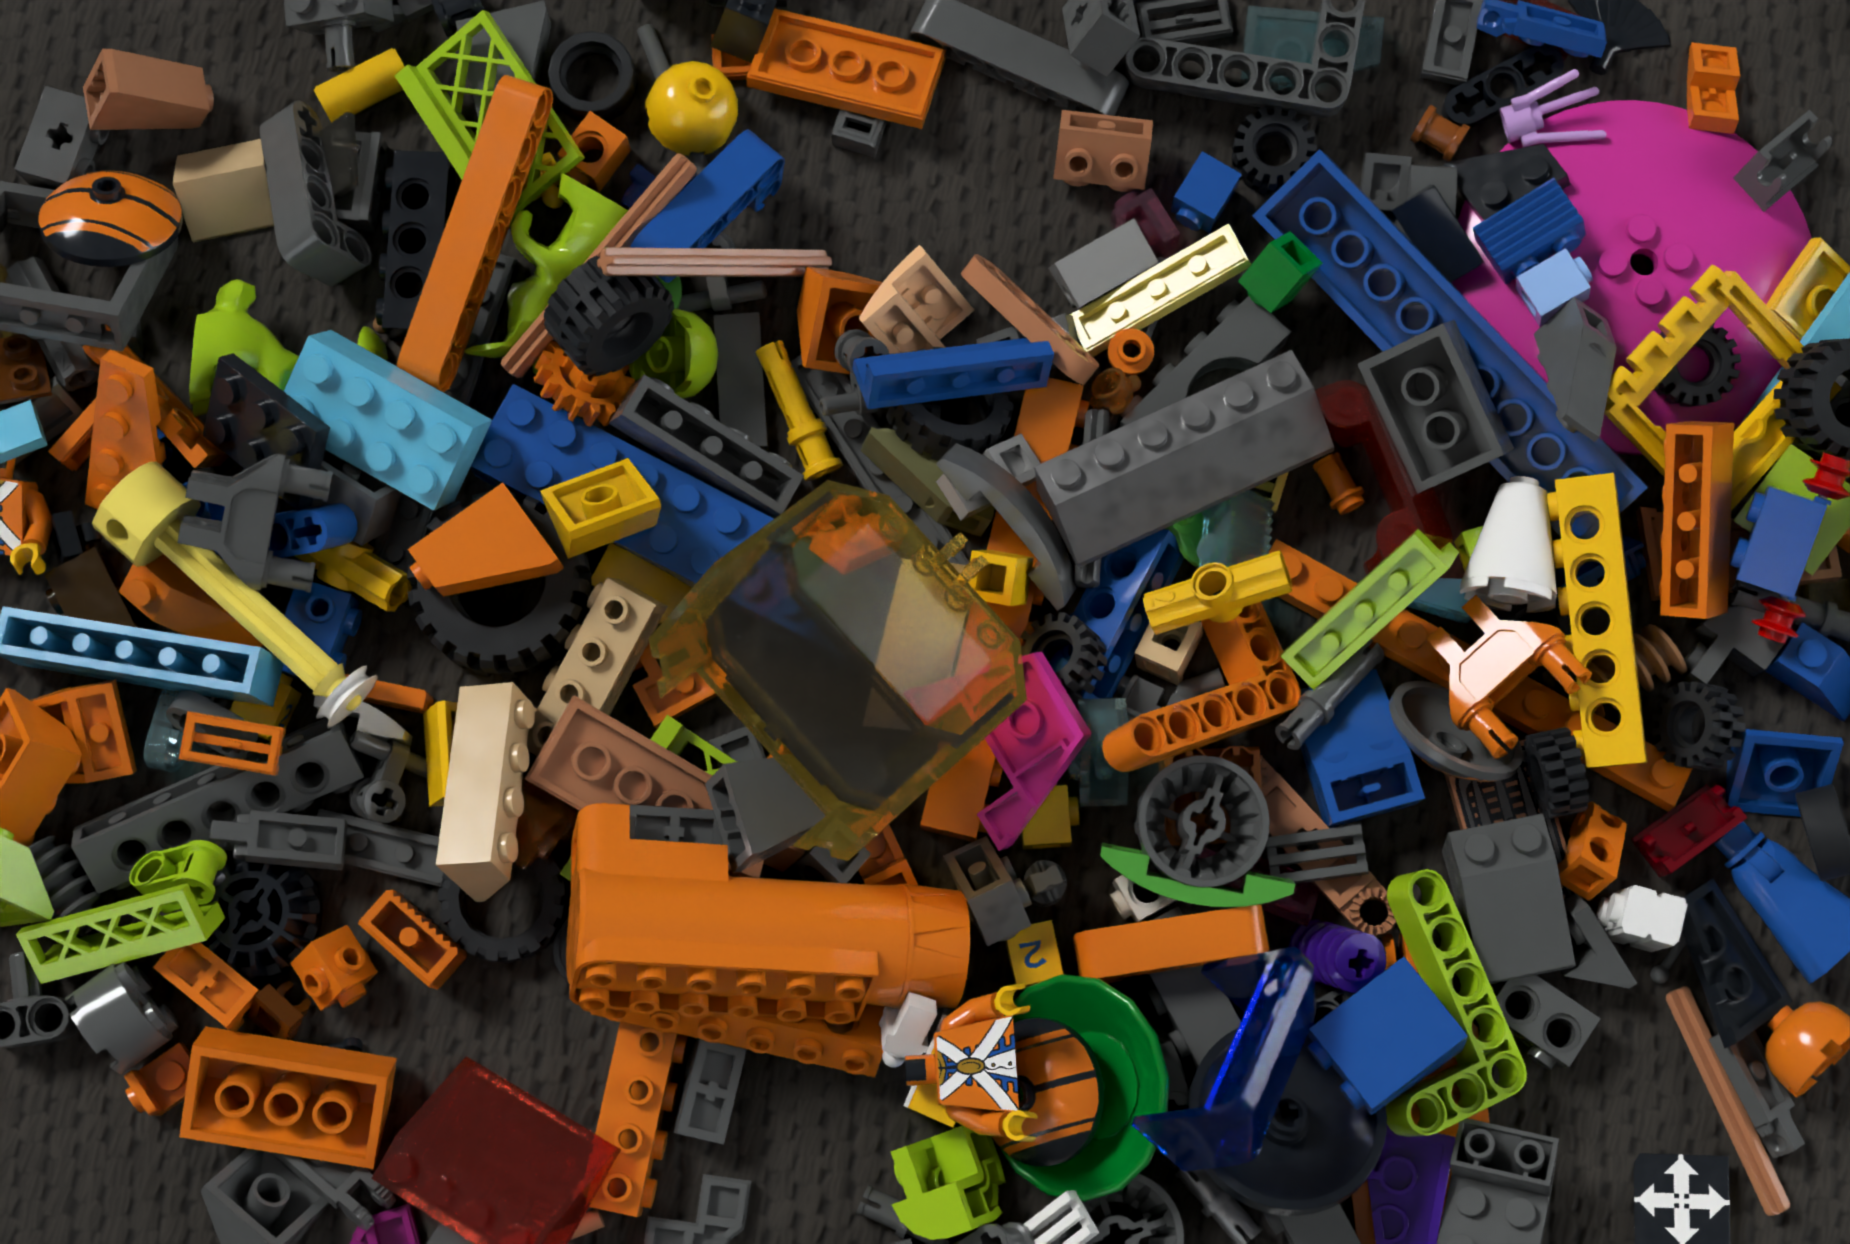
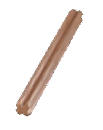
[501,153,697,378]
[597,247,832,277]

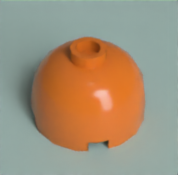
[1765,1001,1850,1098]

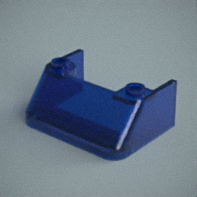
[1131,947,1316,1172]

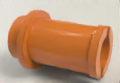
[1313,452,1365,515]

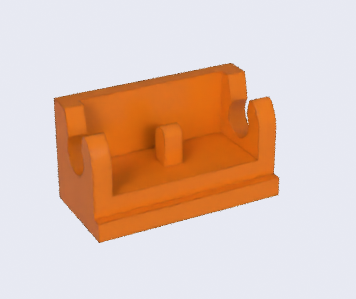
[153,942,260,1031]

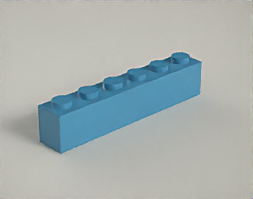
[0,606,284,707]

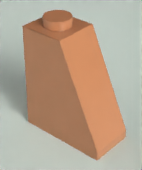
[83,49,214,130]

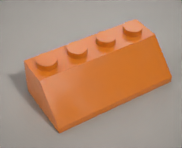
[179,1026,397,1169]

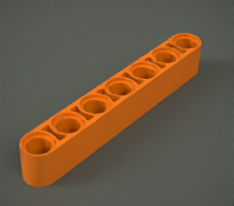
[397,75,553,392]

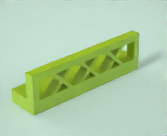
[1280,529,1459,690]
[16,883,225,984]

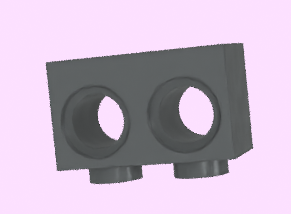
[1493,975,1601,1070]

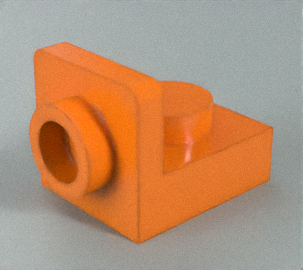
[124,1042,191,1116]

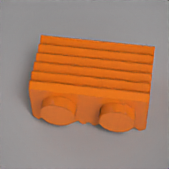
[358,890,467,990]

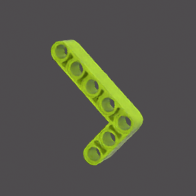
[1386,869,1527,1137]

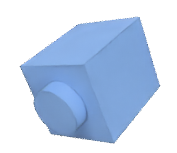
[1515,248,1593,327]

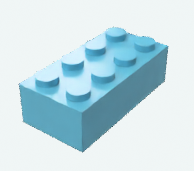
[283,330,492,511]

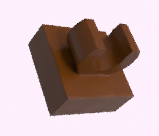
[248,981,312,1040]

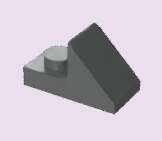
[1559,893,1637,989]

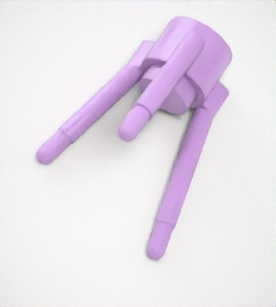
[1499,69,1607,148]

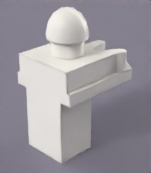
[879,992,937,1068]

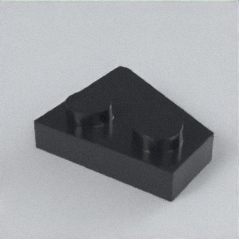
[1443,144,1571,222]

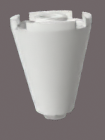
[1459,476,1557,613]

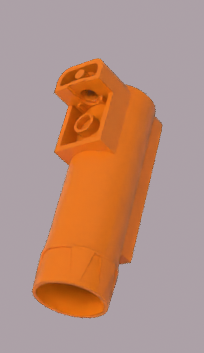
[566,803,970,1024]

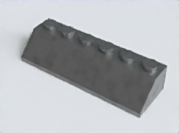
[1034,350,1334,568]

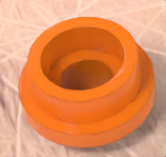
[1107,328,1154,375]

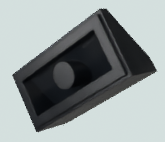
[1391,184,1484,282]

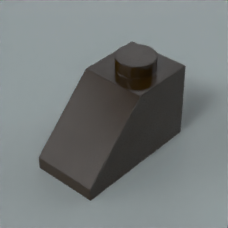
[44,547,145,629]

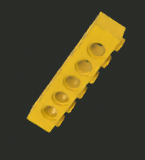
[1547,473,1647,768]

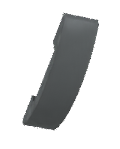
[936,443,1076,611]

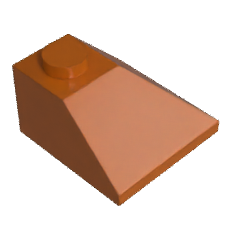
[797,266,883,374]

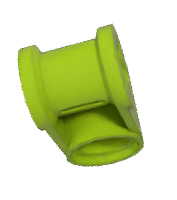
[129,840,227,914]

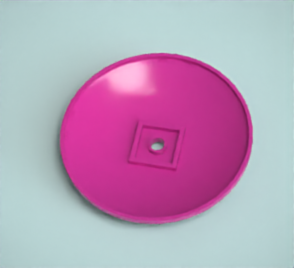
[1451,100,1812,455]

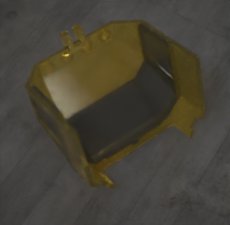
[648,480,1027,861]

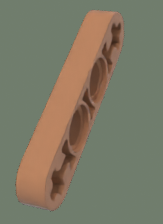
[961,254,1099,385]

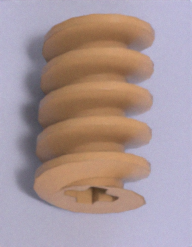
[1588,624,1687,717]

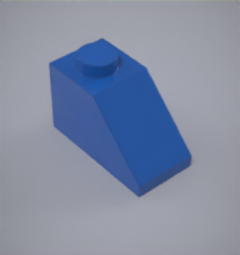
[1764,622,1850,722]

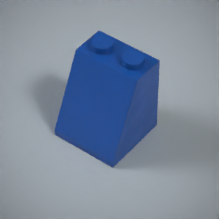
[1307,957,1468,1115]

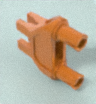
[1427,595,1592,759]

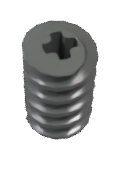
[29,836,102,938]

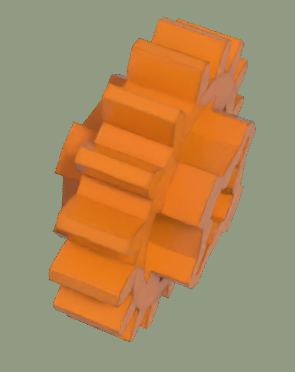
[534,340,635,427]

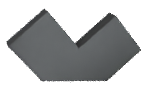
[644,1174,752,1244]

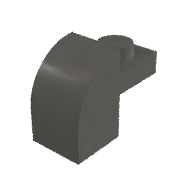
[1680,606,1790,684]

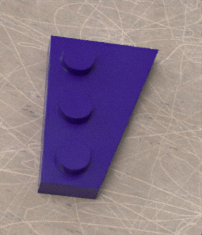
[1367,1125,1456,1244]

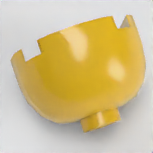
[645,61,738,156]

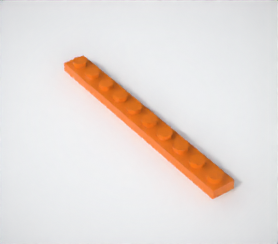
[1268,539,1693,812]

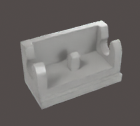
[1048,218,1159,309]

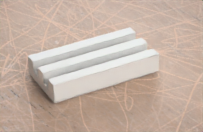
[1024,1190,1099,1244]

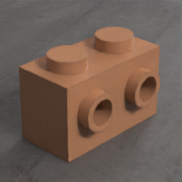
[1053,110,1153,192]

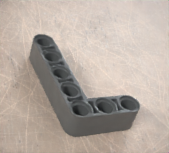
[1125,0,1365,118]

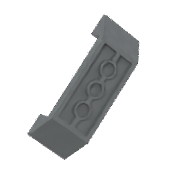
[1437,1118,1559,1244]

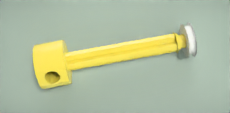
[92,462,378,728]

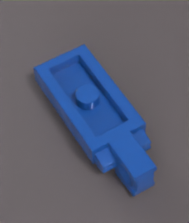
[1476,0,1607,58]

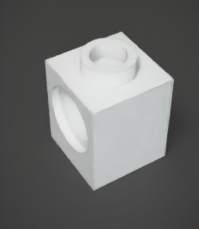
[1110,861,1177,923]

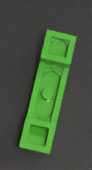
[1100,842,1295,907]

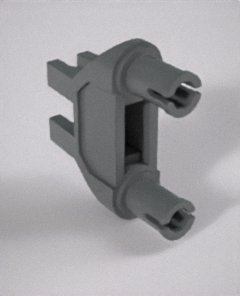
[177,454,333,593]

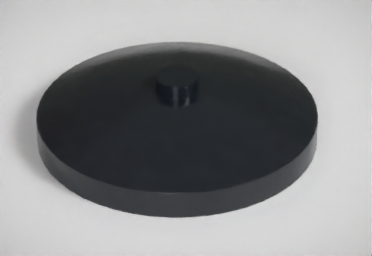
[1186,1018,1387,1216]

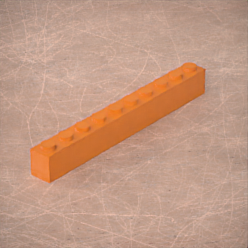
[920,377,1090,842]

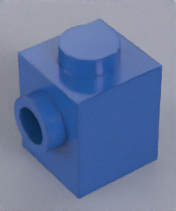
[1171,151,1242,234]

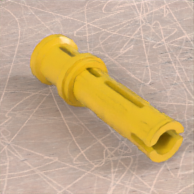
[755,340,843,481]

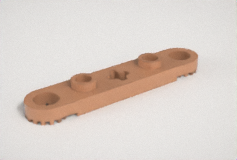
[1260,755,1397,938]

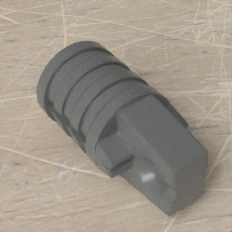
[1023,860,1067,907]

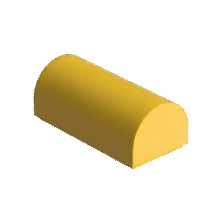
[314,48,405,125]

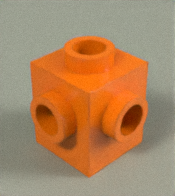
[290,925,378,1011]

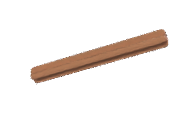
[1666,986,1790,1216]

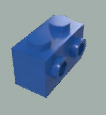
[271,582,363,682]

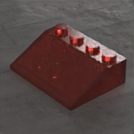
[371,1056,621,1244]

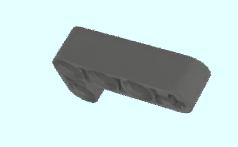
[260,100,372,287]

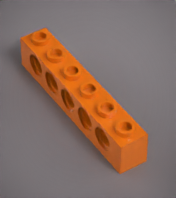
[590,1004,885,1077]

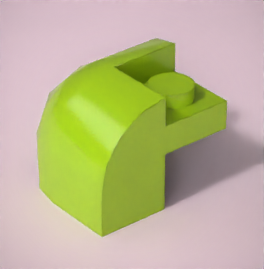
[891,1126,1006,1240]

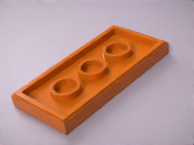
[746,8,946,129]

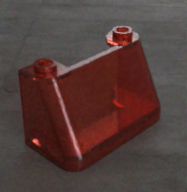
[1315,380,1453,575]

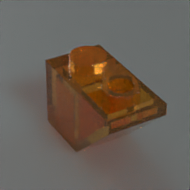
[515,777,577,870]

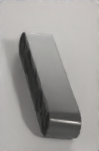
[909,0,1129,116]

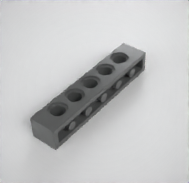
[71,718,364,894]

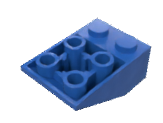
[1290,669,1425,828]

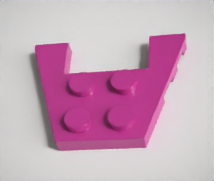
[904,652,1092,851]

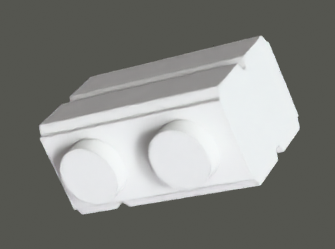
[1596,885,1688,952]

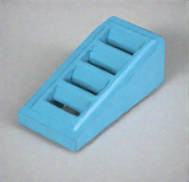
[1407,578,1472,623]

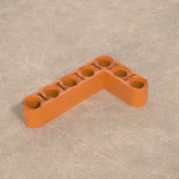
[1102,602,1301,772]

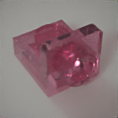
[1110,188,1180,255]

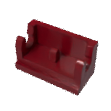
[1631,784,1747,878]

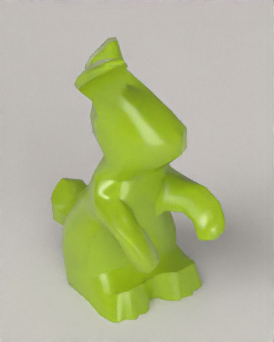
[464,173,659,374]
[189,279,388,417]

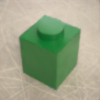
[1238,231,1323,313]

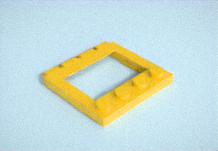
[1604,265,1842,511]

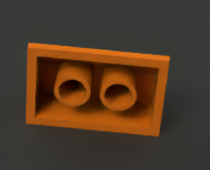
[0,688,82,847]

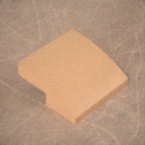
[859,245,974,354]

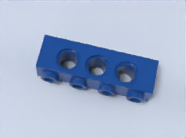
[1049,529,1184,715]

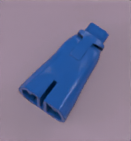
[1714,821,1850,984]

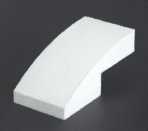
[313,696,413,746]

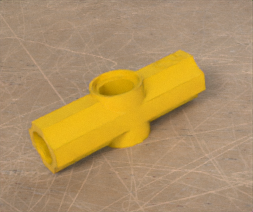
[295,525,412,612]
[1143,550,1293,635]

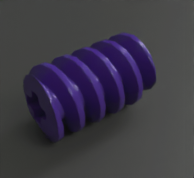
[1288,919,1387,993]

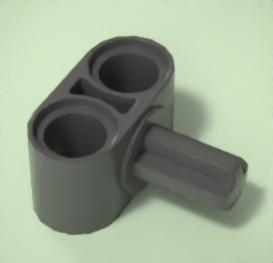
[0,951,78,1048]

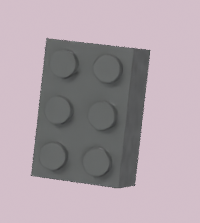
[1357,320,1514,494]

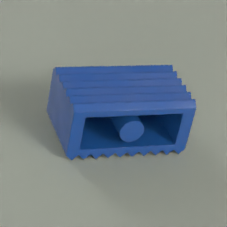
[1473,177,1586,284]

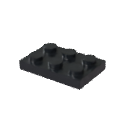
[202,353,330,510]

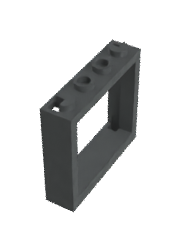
[0,181,178,352]

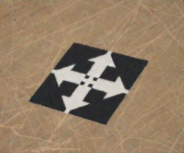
[1634,1153,1730,1244]

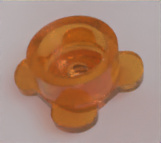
[1090,368,1141,415]

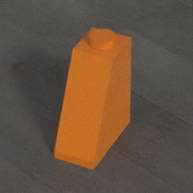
[407,483,564,597]

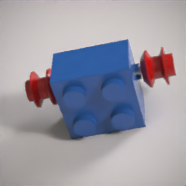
[1730,452,1850,644]

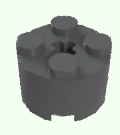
[65,962,180,1075]

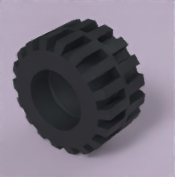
[543,255,674,376]
[1773,338,1850,458]

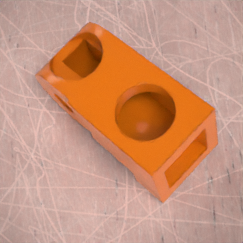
[1557,802,1627,901]

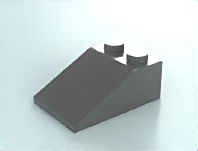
[1442,814,1576,984]

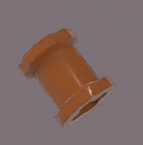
[1410,105,1470,162]

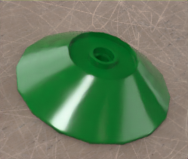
[999,974,1170,1202]

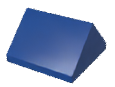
[1726,729,1844,817]

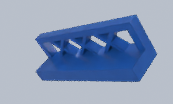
[852,338,1054,409]

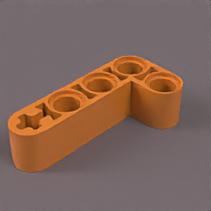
[1073,905,1270,984]

